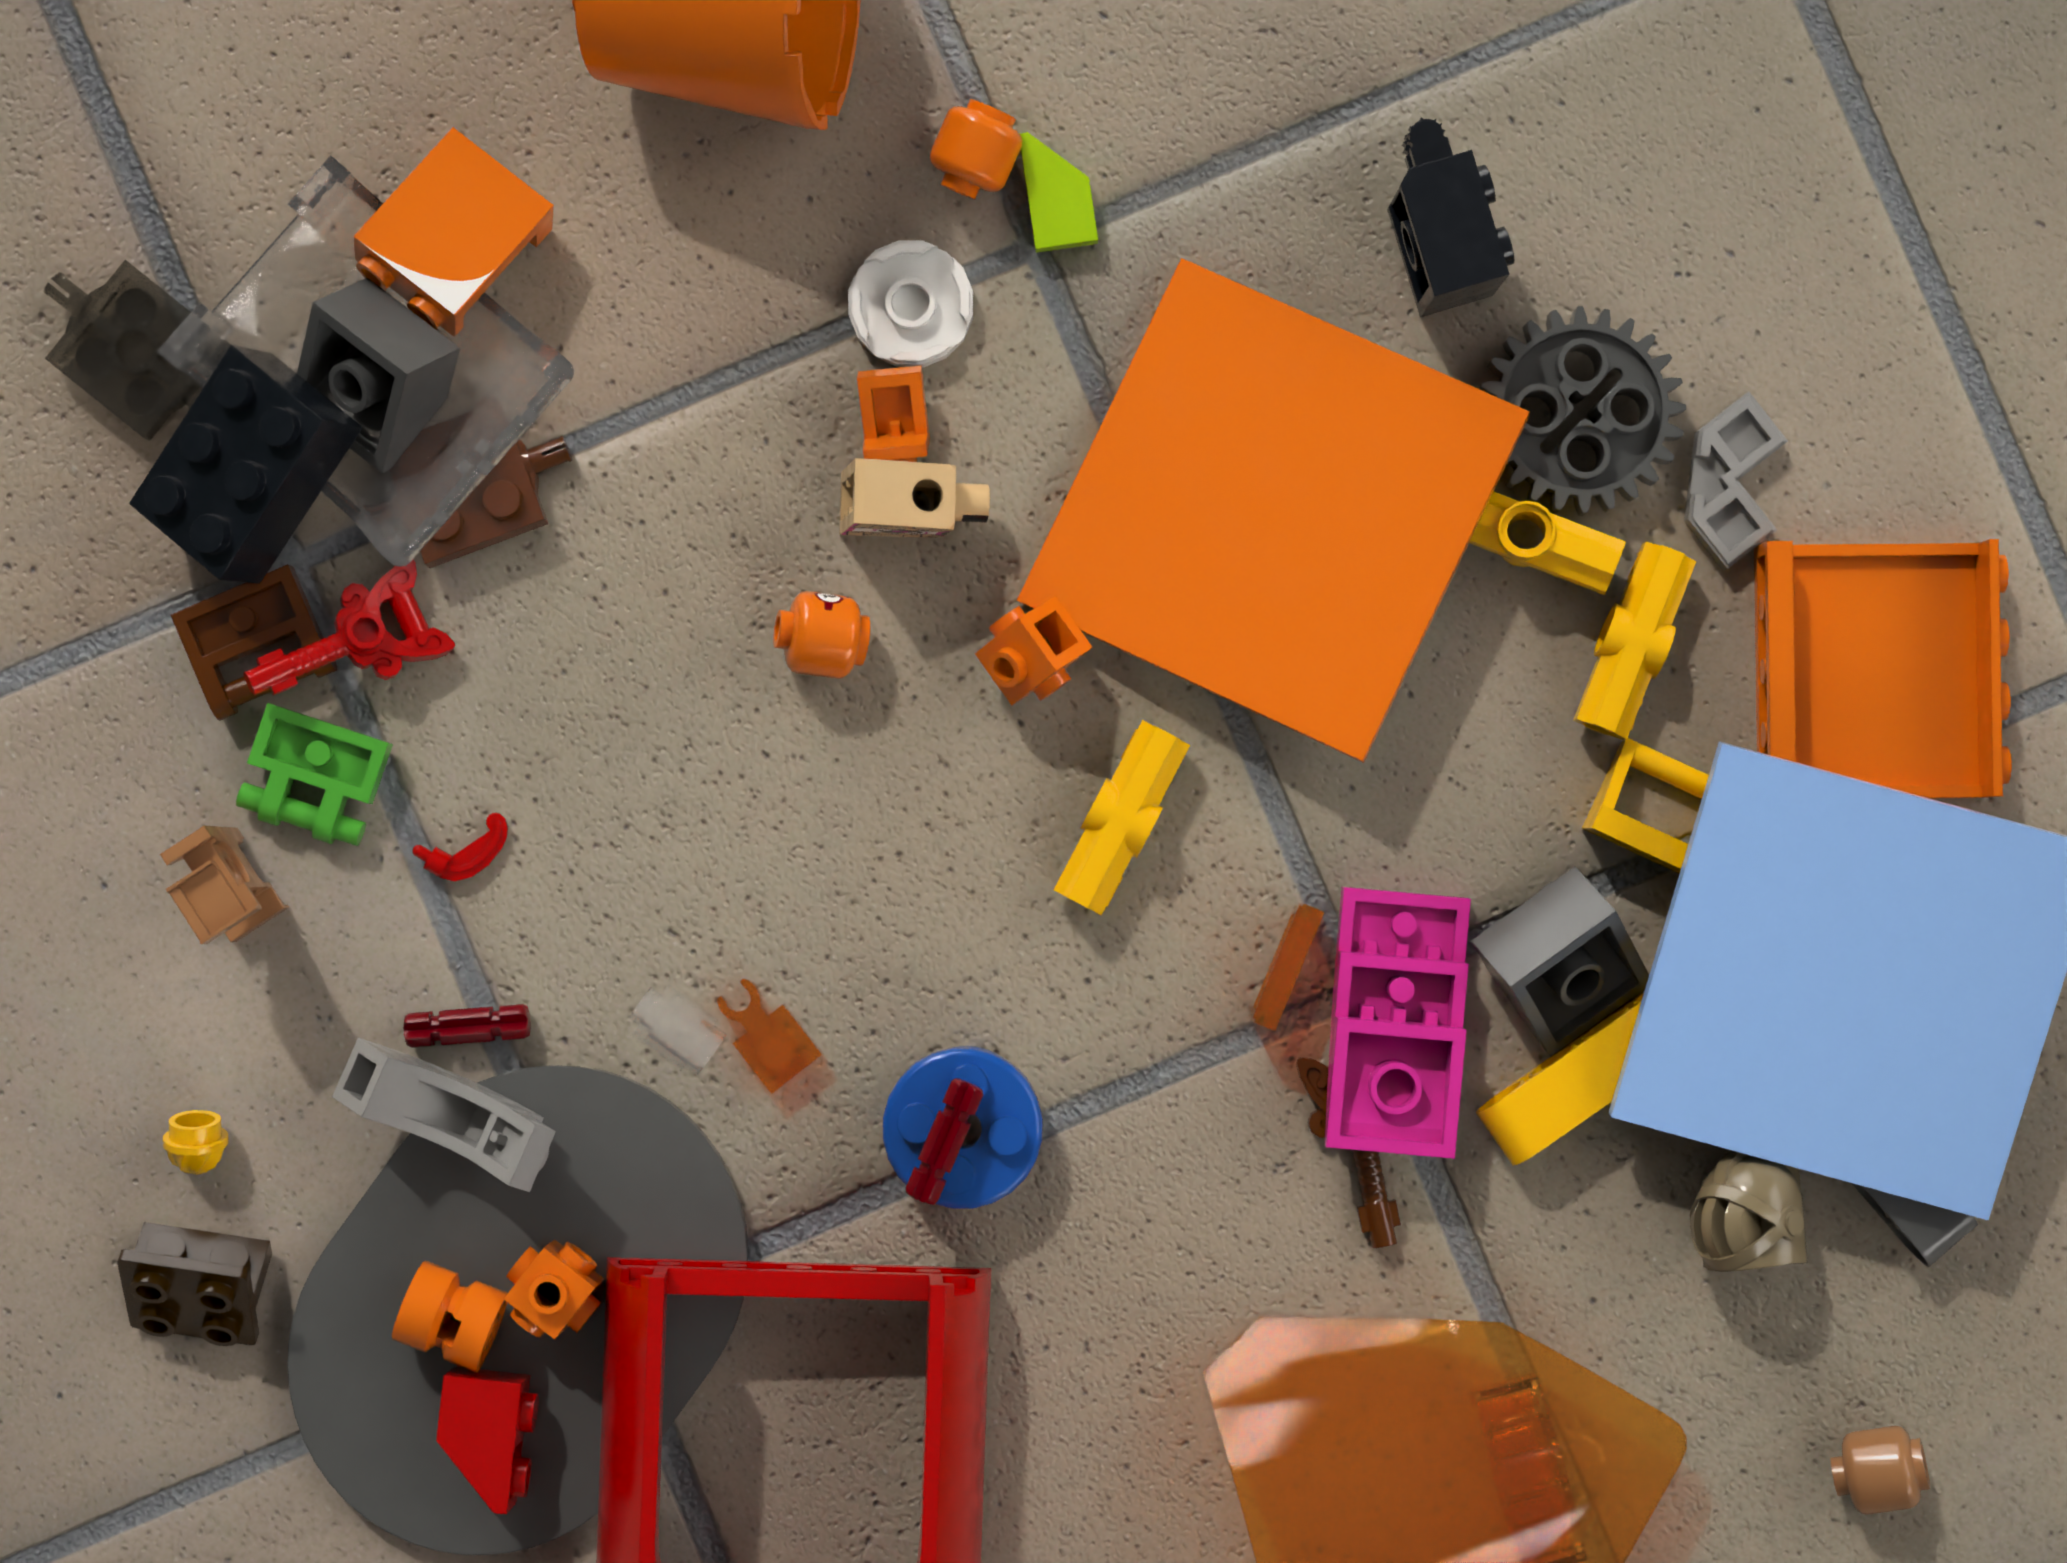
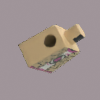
[839,458,990,538]

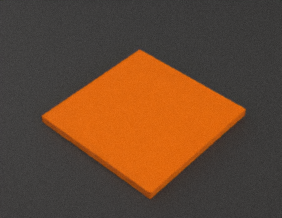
[1017,258,1530,763]

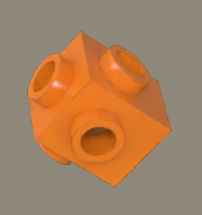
[975,595,1093,705]
[504,1239,604,1340]

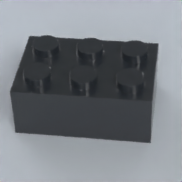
[129,344,363,584]

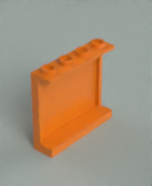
[1754,539,2012,798]

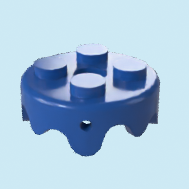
[883,1046,1043,1209]

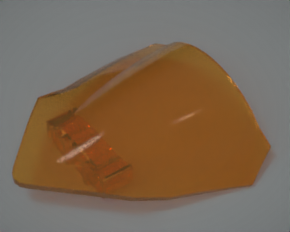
[1203,1317,1687,1563]

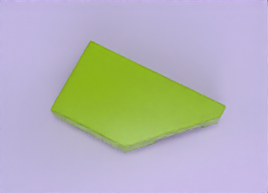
[1019,132,1098,253]

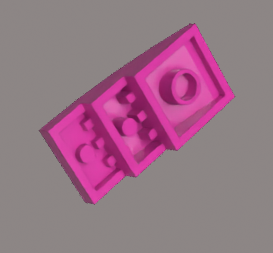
[1325,886,1471,1159]

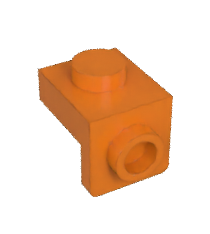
[857,365,930,462]

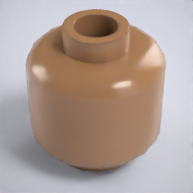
[1830,1426,1931,1515]

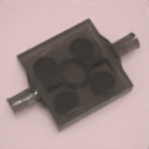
[43,260,230,441]

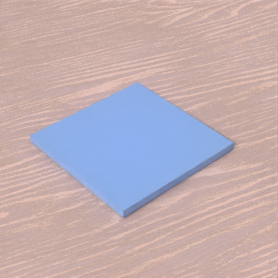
[1608,741,2067,1220]

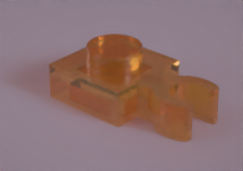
[717,978,824,1094]

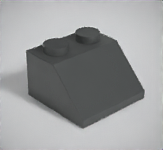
[297,278,460,473]
[1471,866,1649,1057]

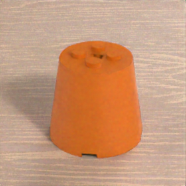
[572,0,861,130]

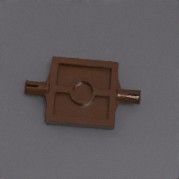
[360,402,572,569]

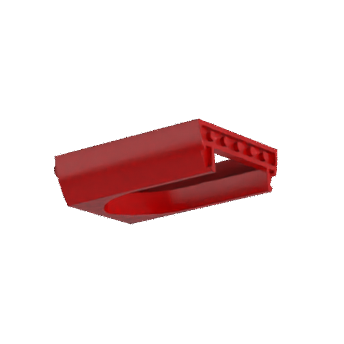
[596,1257,991,1563]

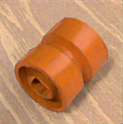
[392,1260,508,1373]

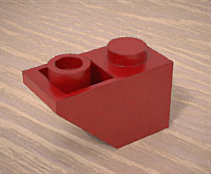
[436,1366,539,1515]

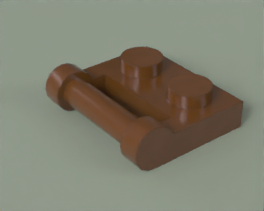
[171,564,337,721]

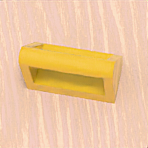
[1581,738,1709,874]

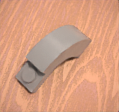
[332,1038,556,1192]

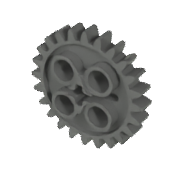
[1478,306,1686,516]

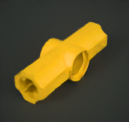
[1469,492,1626,595]
[1573,541,1697,740]
[1053,720,1190,915]

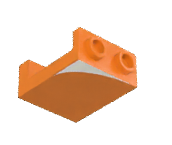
[353,127,554,337]

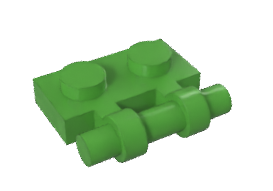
[236,703,393,846]

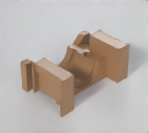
[160,825,289,945]

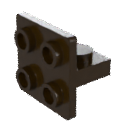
[117,1222,272,1346]

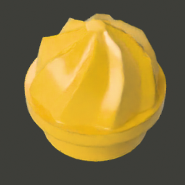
[163,1110,229,1175]

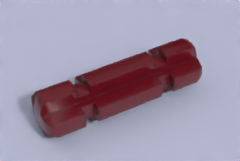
[403,1004,531,1048]
[906,1078,983,1205]

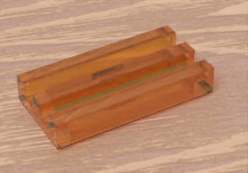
[1249,903,1324,1031]

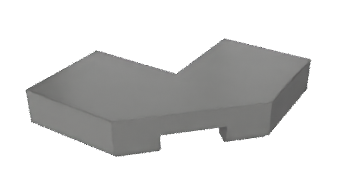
[1684,392,1788,571]

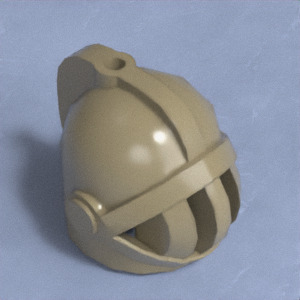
[1690,1151,1808,1272]

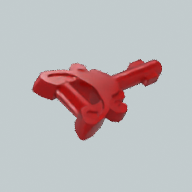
[243,559,455,696]

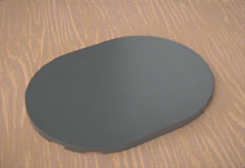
[287,1065,749,1555]

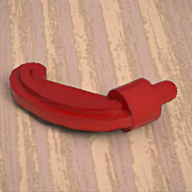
[412,813,508,882]

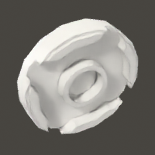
[848,240,973,368]

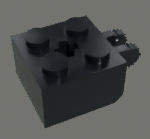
[1387,117,1515,318]

